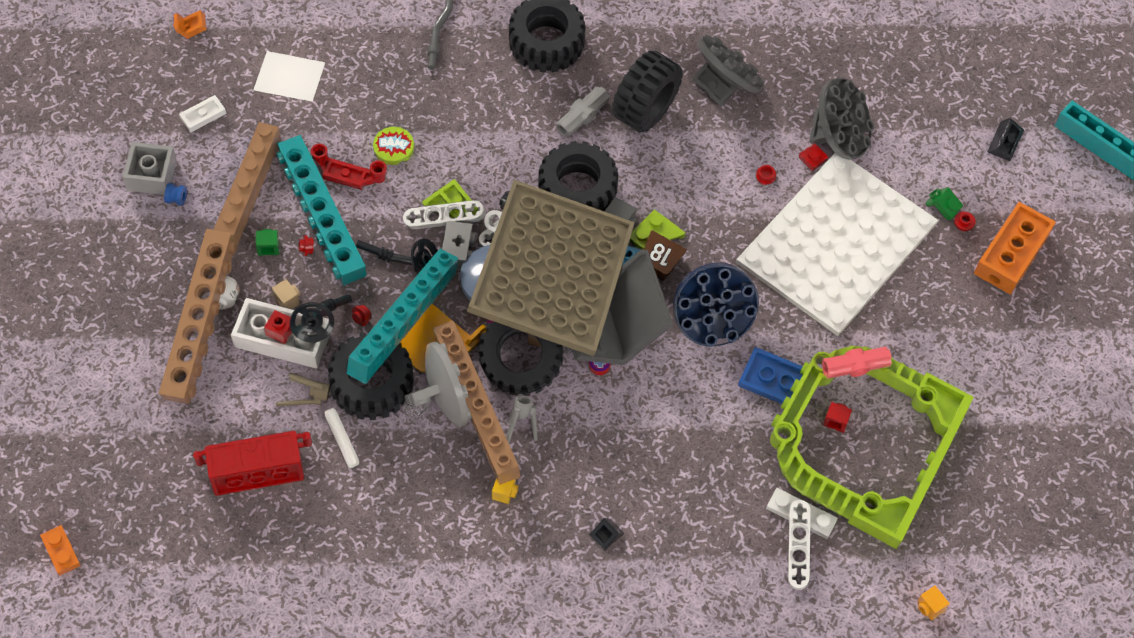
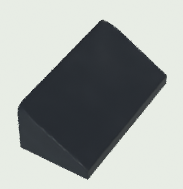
[987,118,1024,161]

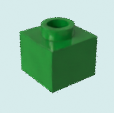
[256,229,279,256]

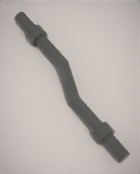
[427,0,453,70]

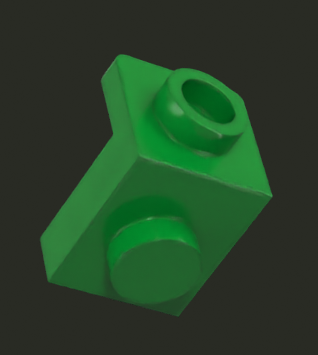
[925,187,964,220]

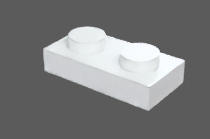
[179,95,226,133]

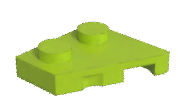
[422,179,479,219]
[629,209,686,249]

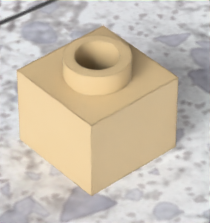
[272,279,300,309]

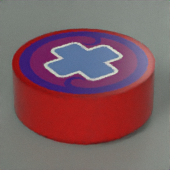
[589,361,611,375]

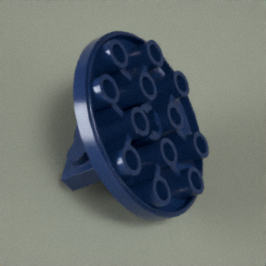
[673,262,759,347]

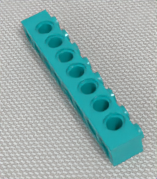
[276,135,367,286]
[347,248,458,384]

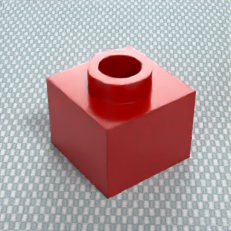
[264,310,292,344]
[823,402,852,433]

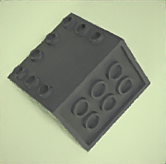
[572,249,673,365]

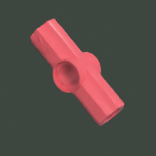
[822,347,892,379]

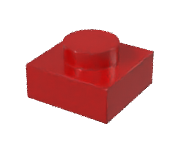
[799,143,828,171]

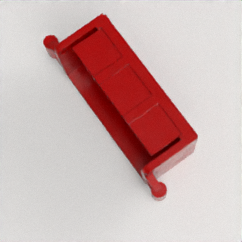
[193,430,312,496]

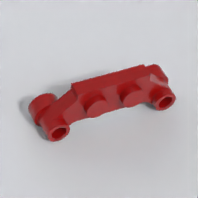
[311,143,387,190]

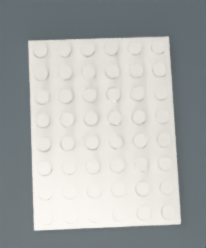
[736,153,938,336]

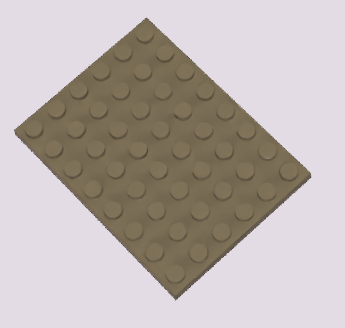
[467,180,635,356]

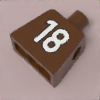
[643,230,687,281]

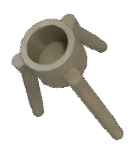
[275,372,330,406]

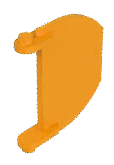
[400,304,486,373]

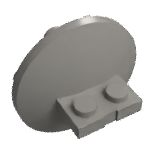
[404,342,472,428]

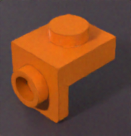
[173,10,207,39]

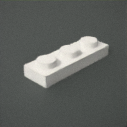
[766,488,838,539]

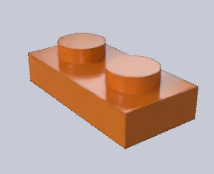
[40,525,81,576]

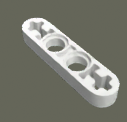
[403,200,486,229]
[788,500,810,590]

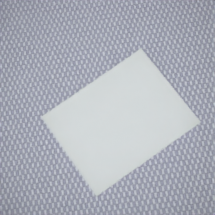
[254,51,325,101]

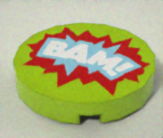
[373,127,414,165]

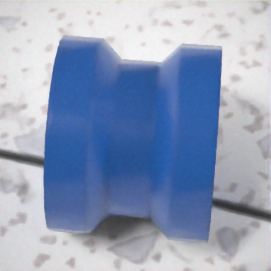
[164,183,187,206]

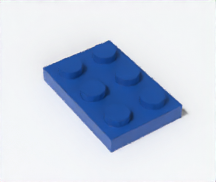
[738,347,803,404]

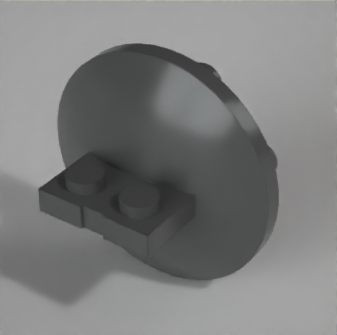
[693,34,765,106]
[809,78,874,160]

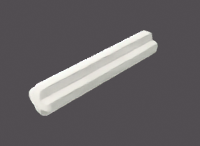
[324,408,359,468]

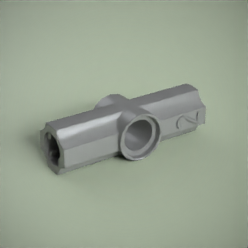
[556,87,610,137]

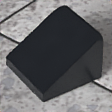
[589,518,624,550]

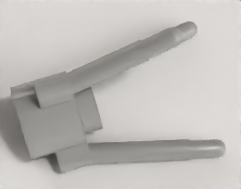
[506,395,538,443]

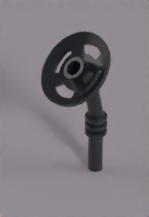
[356,238,438,275]
[290,294,352,343]

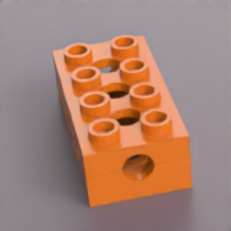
[974,202,1056,295]

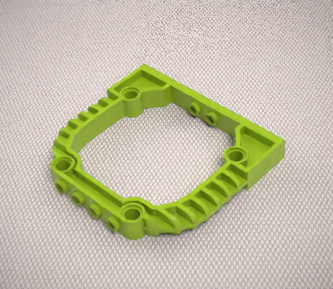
[770,345,974,549]

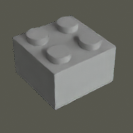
[122,142,177,195]

